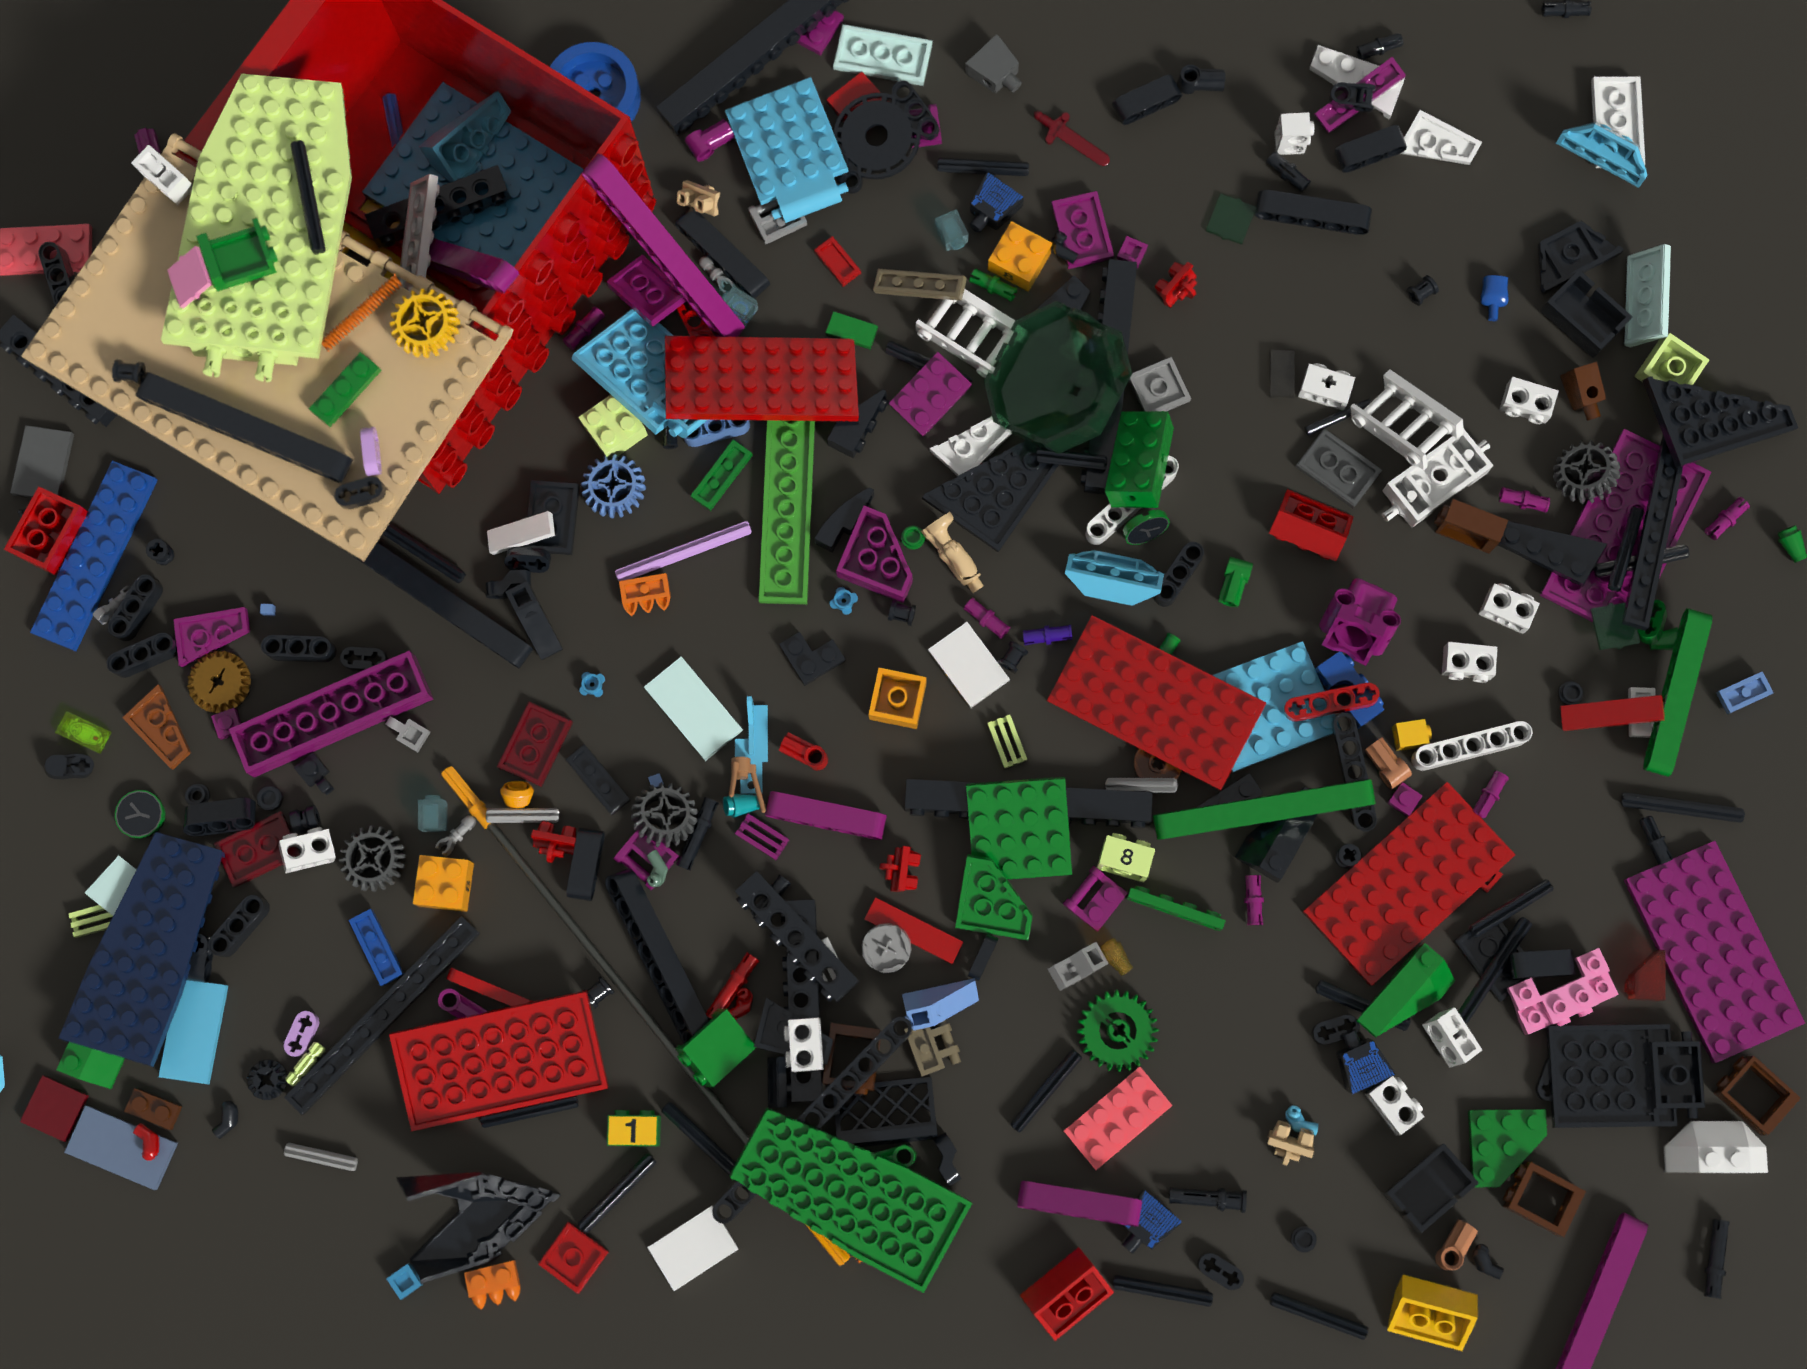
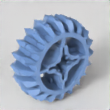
[581,454,646,519]

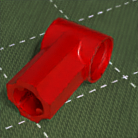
[779,732,828,771]

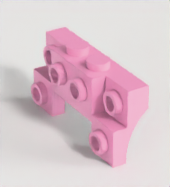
[1507,948,1619,1035]

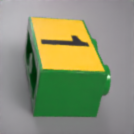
[607,1110,661,1146]

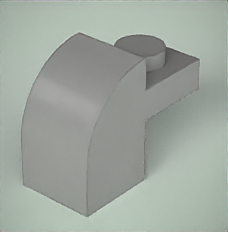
[1048,942,1109,991]

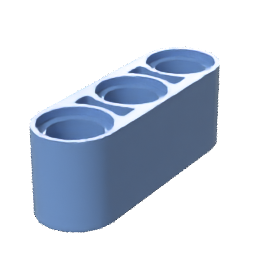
[683,420,750,447]

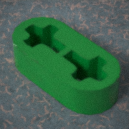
[1638,600,1667,644]

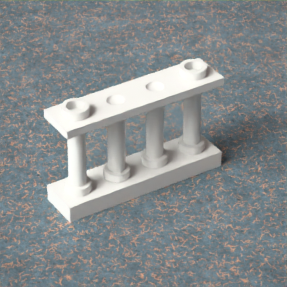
[916,289,1026,380]
[1350,369,1464,470]

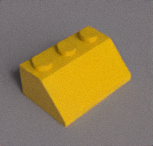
[1387,1275,1478,1351]

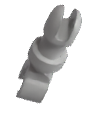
[699,256,736,295]
[93,586,131,625]
[435,815,476,857]

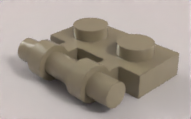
[904,1020,961,1077]

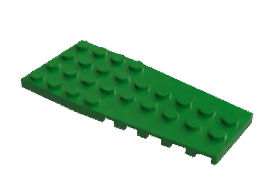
[730,1108,972,1293]

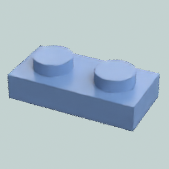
[1716,671,1774,715]

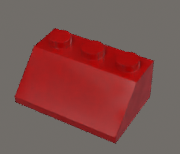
[4,486,88,576]
[1269,489,1354,561]
[1020,1247,1114,1341]

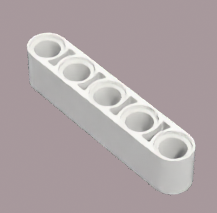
[1085,456,1179,545]
[1411,721,1533,771]

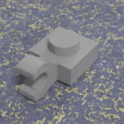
[385,716,431,753]

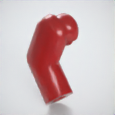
[728,988,753,1020]
[133,1123,160,1161]

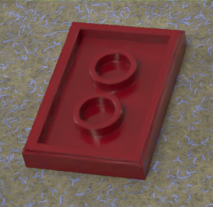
[497,701,573,787]
[214,811,301,888]

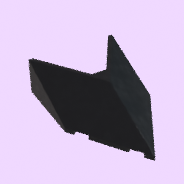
[396,1172,561,1284]

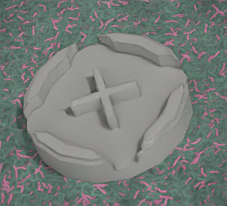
[862,923,912,973]

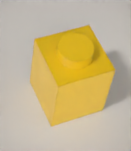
[1392,719,1432,751]

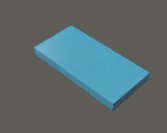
[159,980,228,1084]

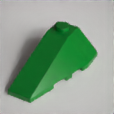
[1356,943,1455,1037]

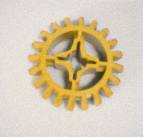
[390,288,460,358]

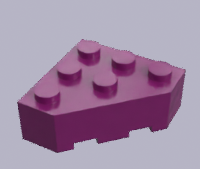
[836,506,913,603]

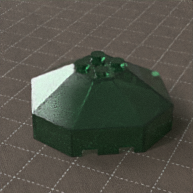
[984,301,1132,454]

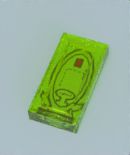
[55,711,112,754]

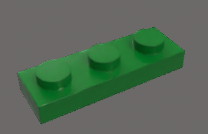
[309,352,382,427]
[691,440,753,512]

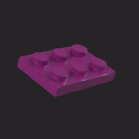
[1051,191,1114,269]
[606,255,686,327]
[889,352,972,437]

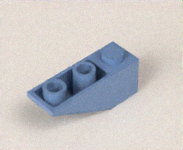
[902,978,979,1031]

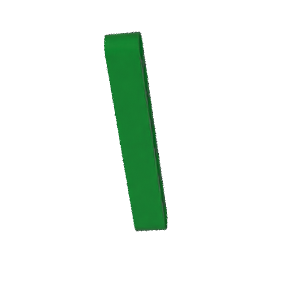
[1643,608,1713,777]

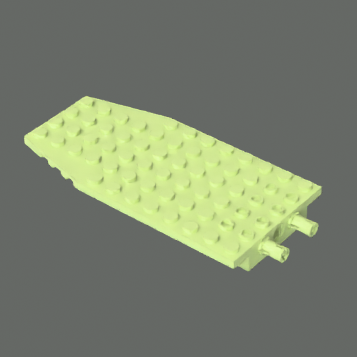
[161,74,352,382]

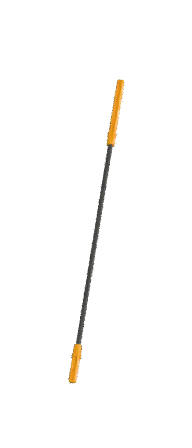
[441,766,850,1266]

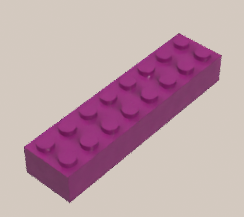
[229,650,434,778]

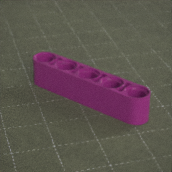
[765,791,887,840]
[1017,1181,1142,1227]

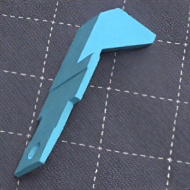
[735,696,768,794]

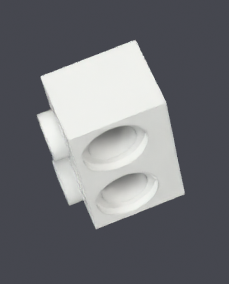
[1275,112,1314,155]
[131,145,193,206]
[1499,377,1559,424]
[1478,583,1540,634]
[1442,642,1497,683]
[278,827,336,873]
[1422,1007,1482,1068]
[784,1018,824,1072]
[1365,1076,1424,1135]

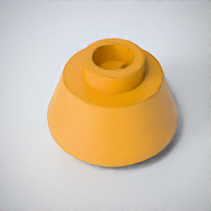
[500,781,534,808]

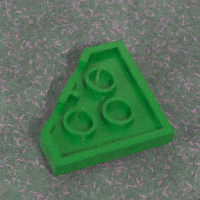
[955,854,1033,940]
[1468,1109,1547,1187]

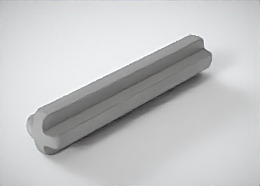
[1105,778,1178,793]
[486,808,559,823]
[284,1143,358,1171]

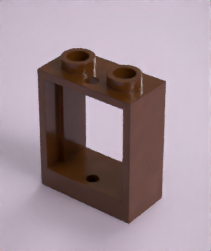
[1434,499,1508,554]
[822,1023,881,1095]
[1714,1056,1801,1135]
[1503,1162,1586,1237]

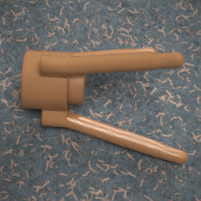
[729,757,766,813]

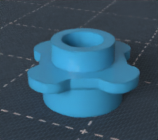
[830,587,858,615]
[579,672,605,697]

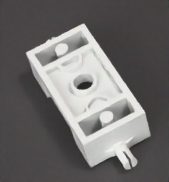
[1382,428,1494,528]

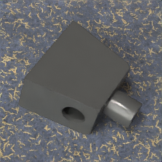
[965,34,1022,93]

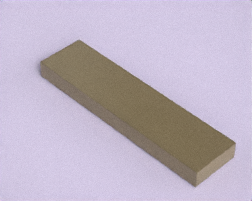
[873,269,967,301]

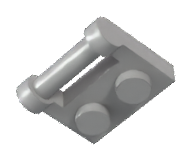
[747,200,807,245]

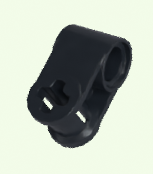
[1329,82,1376,112]
[187,934,214,983]

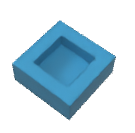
[387,1263,423,1300]

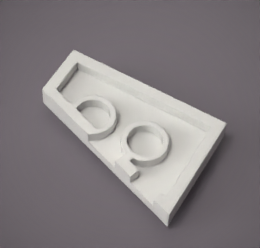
[930,414,1013,476]

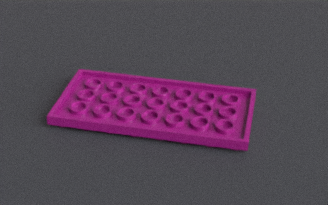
[1540,429,1711,640]
[1624,841,1806,1063]

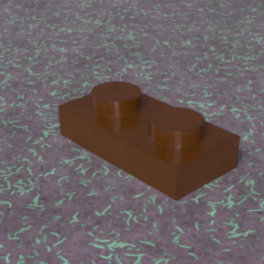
[124,1088,183,1130]

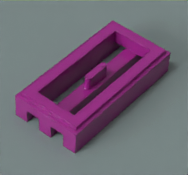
[735,814,789,861]

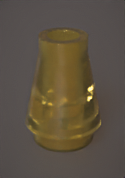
[1100,938,1133,976]

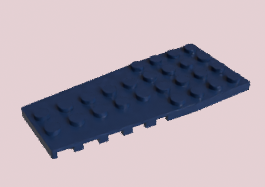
[59,832,225,1067]

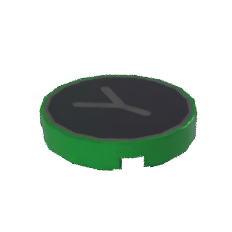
[1123,510,1170,545]
[115,790,166,839]

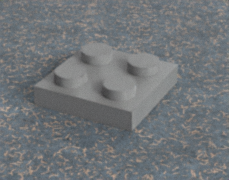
[1128,357,1191,411]

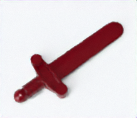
[1034,111,1110,166]

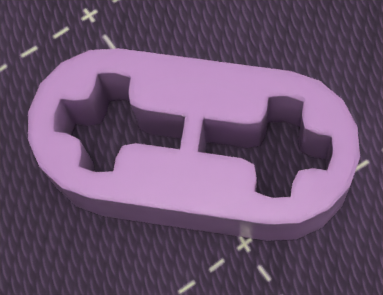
[360,427,382,476]
[284,1011,319,1057]

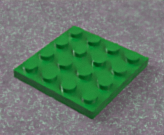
[966,777,1072,879]

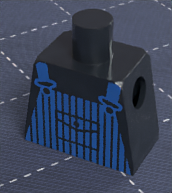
[969,172,1024,233]
[1337,1029,1396,1094]
[1121,1190,1182,1254]

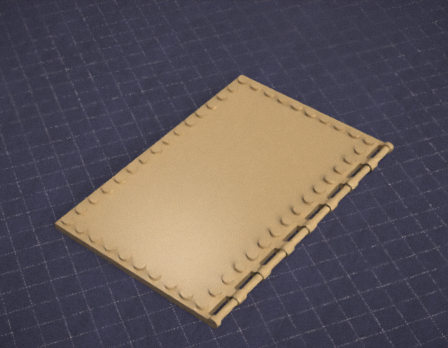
[21,133,514,561]

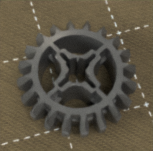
[1553,440,1620,504]
[631,782,697,848]
[339,825,407,892]

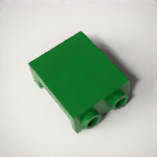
[196,218,278,292]
[675,1008,756,1087]

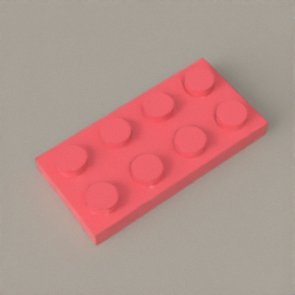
[0,224,92,276]
[1063,1067,1173,1170]

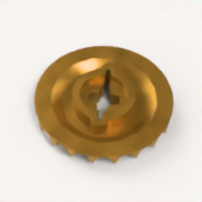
[187,651,251,713]

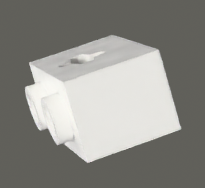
[1298,363,1355,410]

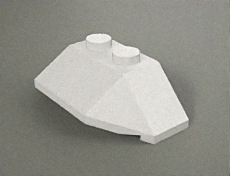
[1664,1121,1768,1173]

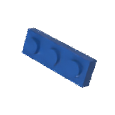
[349,909,404,986]

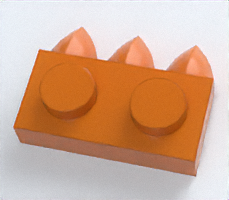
[619,573,671,616]
[464,1260,520,1310]

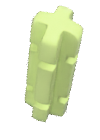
[285,1042,325,1087]

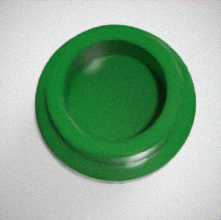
[901,526,925,550]

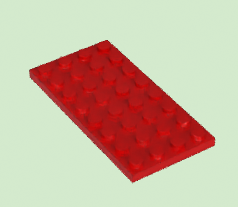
[665,336,859,421]
[1047,615,1267,790]
[1303,782,1516,986]
[389,990,608,1131]

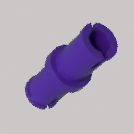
[1023,624,1073,646]

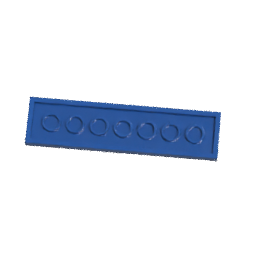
[30,461,158,652]

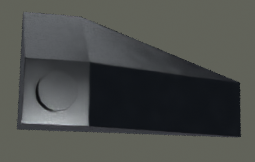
[1234,787,1318,883]

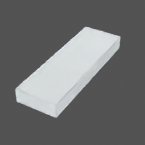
[487,511,555,555]

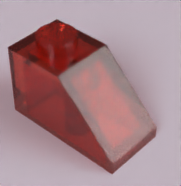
[1625,950,1665,1002]

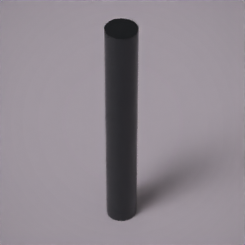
[1304,399,1372,436]

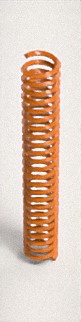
[322,274,403,352]

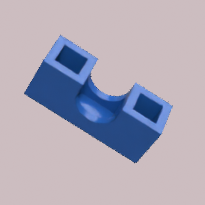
[1315,651,1385,729]

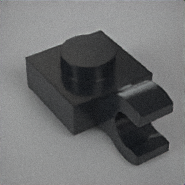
[294,752,334,795]

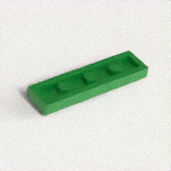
[1126,886,1226,931]

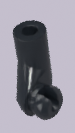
[1051,231,1078,264]
[212,1101,238,1139]

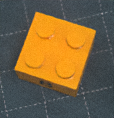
[988,221,1052,292]
[868,668,927,729]
[413,855,474,912]

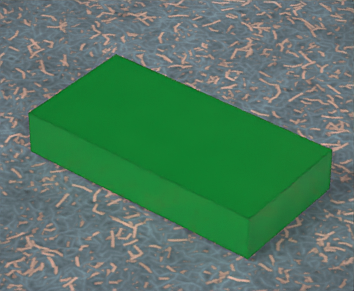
[826,311,878,349]

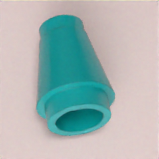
[723,794,760,818]

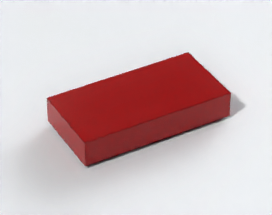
[814,236,861,287]

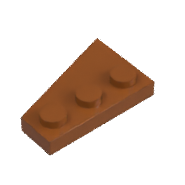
[122,684,191,770]

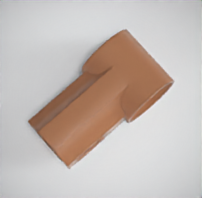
[1364,738,1412,789]
[1435,1219,1478,1270]

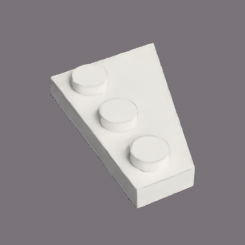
[1400,110,1482,165]

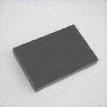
[10,426,74,498]
[1295,428,1382,508]

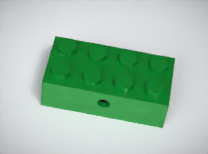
[1105,411,1174,508]

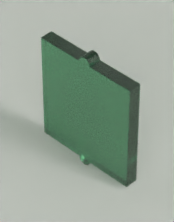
[1206,194,1256,245]
[1590,603,1640,650]

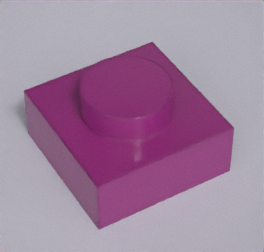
[1117,236,1148,268]
[211,708,241,740]
[1387,782,1422,817]

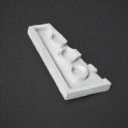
[1310,45,1405,120]

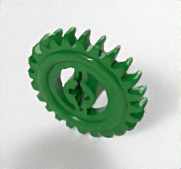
[1077,989,1159,1072]

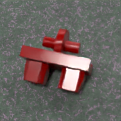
[1155,262,1197,308]
[531,821,577,863]
[879,846,921,892]

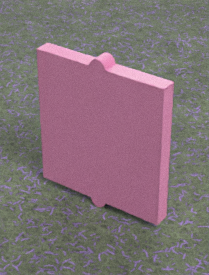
[167,246,212,308]

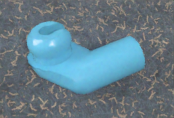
[1285,1105,1318,1136]

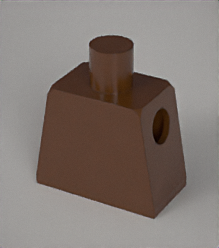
[1560,362,1606,421]

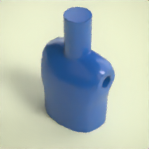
[1480,275,1508,321]

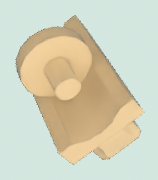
[677,180,720,216]
[1268,1120,1314,1166]

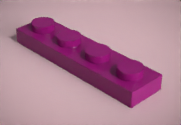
[1315,57,1406,134]

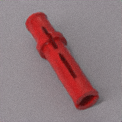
[706,952,759,1019]

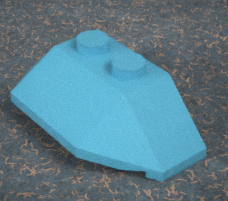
[1556,122,1648,188]
[1065,550,1164,606]

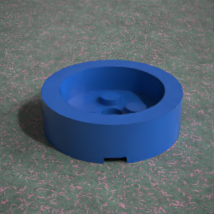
[550,42,641,122]

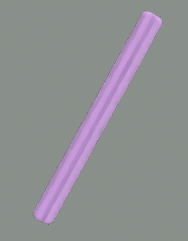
[615,521,752,581]

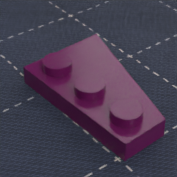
[173,607,250,667]

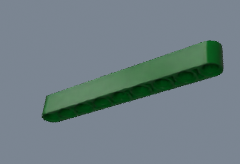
[1153,779,1376,840]

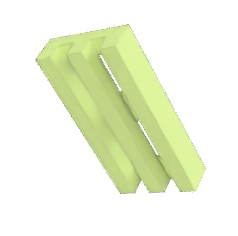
[987,715,1027,769]
[68,905,113,938]

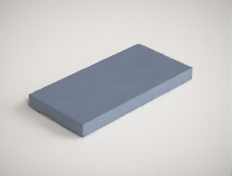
[64,1105,178,1190]

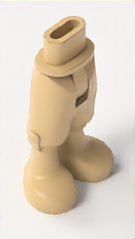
[921,512,984,593]

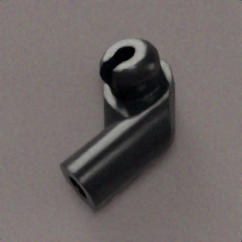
[1472,1244,1504,1280]

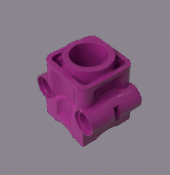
[1319,578,1401,666]

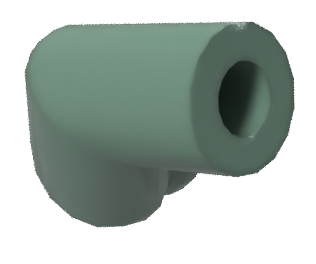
[647,850,668,887]

